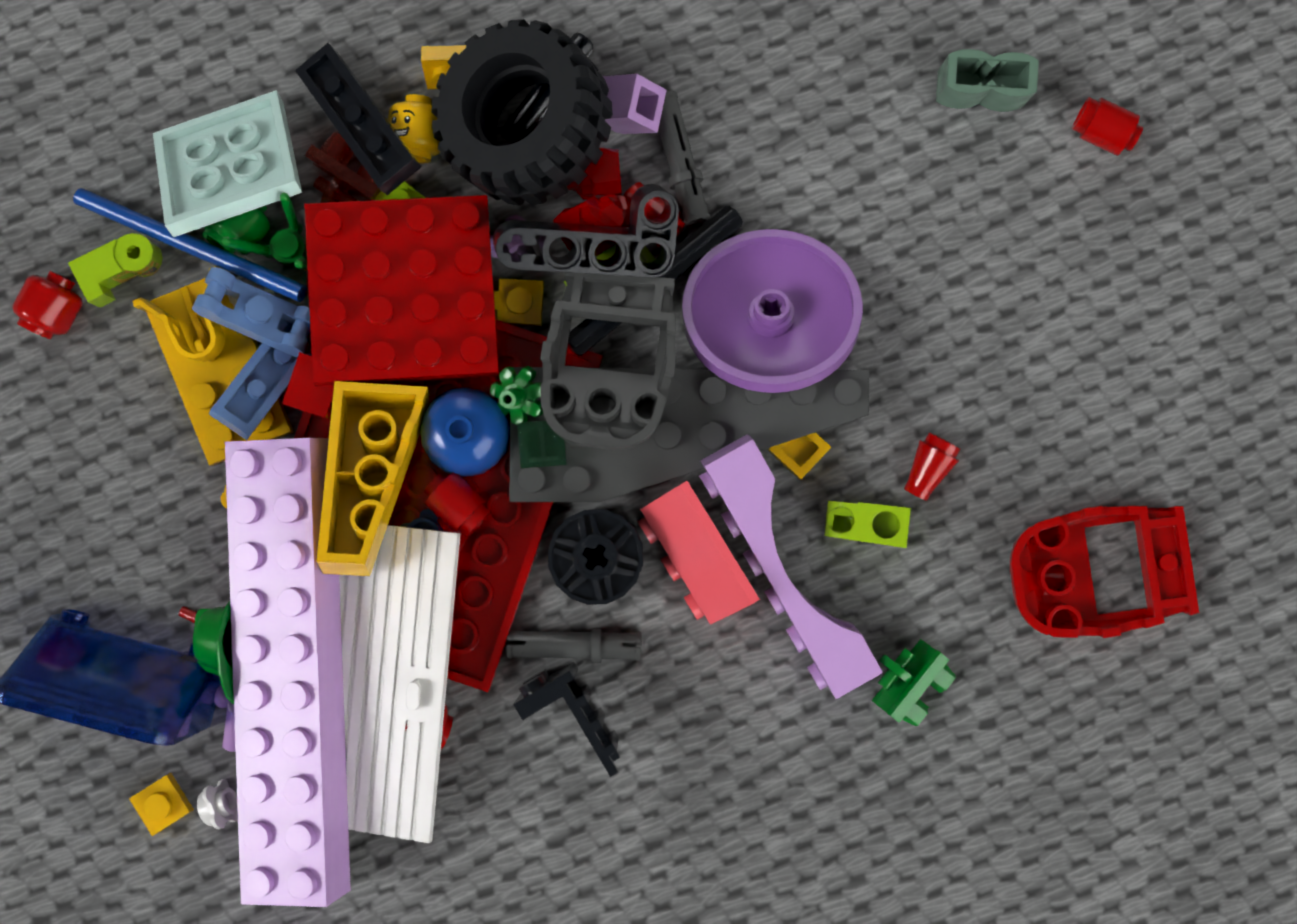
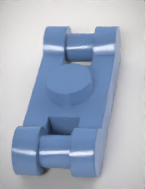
[192,267,310,357]

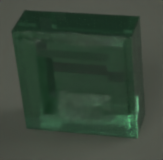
[517,421,567,469]

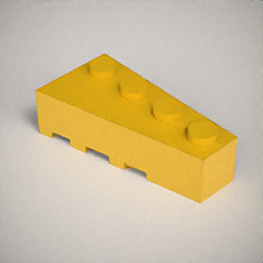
[316,381,430,576]

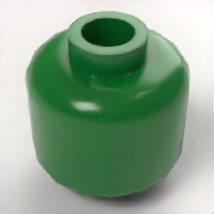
[203,205,270,256]

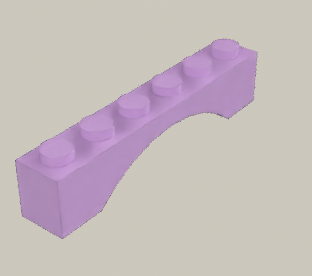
[699,434,883,699]

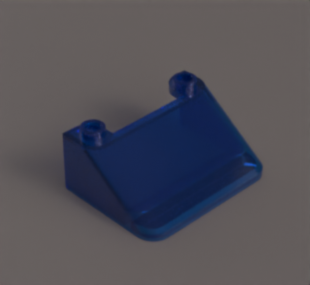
[0,609,221,746]

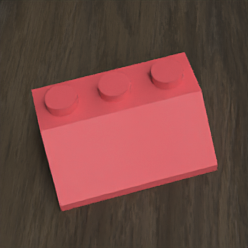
[637,481,760,625]

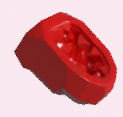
[567,148,622,200]
[553,194,631,256]

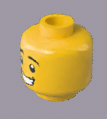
[388,94,440,164]

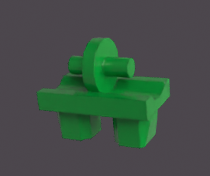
[872,639,956,726]

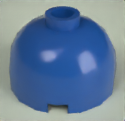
[420,387,510,477]

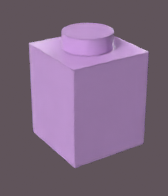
[603,74,667,134]

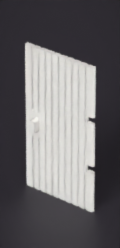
[339,525,461,843]

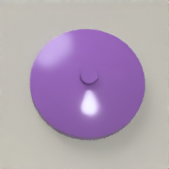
[682,229,863,393]

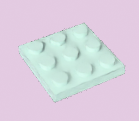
[153,90,302,237]

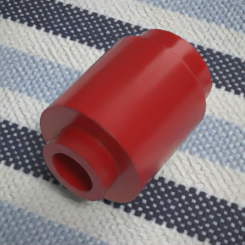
[1071,97,1143,156]
[424,472,492,538]

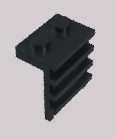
[513,662,620,777]

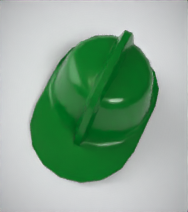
[193,601,234,705]

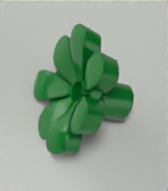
[490,366,543,425]

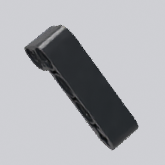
[493,184,679,278]

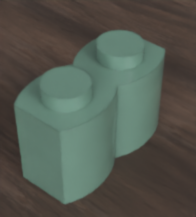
[936,49,1039,112]

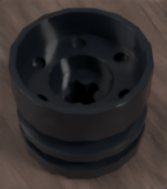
[548,509,644,605]

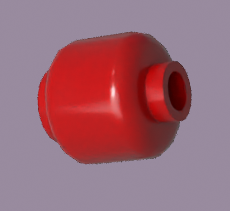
[12,271,83,340]

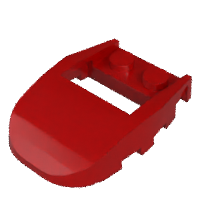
[1010,506,1199,638]

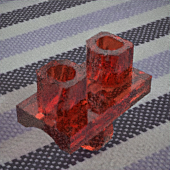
[304,131,381,203]

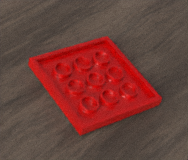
[304,195,499,386]

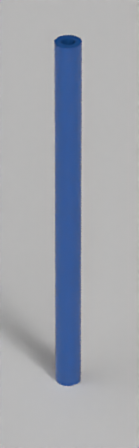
[73,188,308,302]

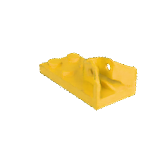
[132,266,294,466]

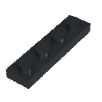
[295,43,422,195]

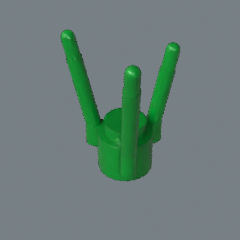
[222,192,308,270]

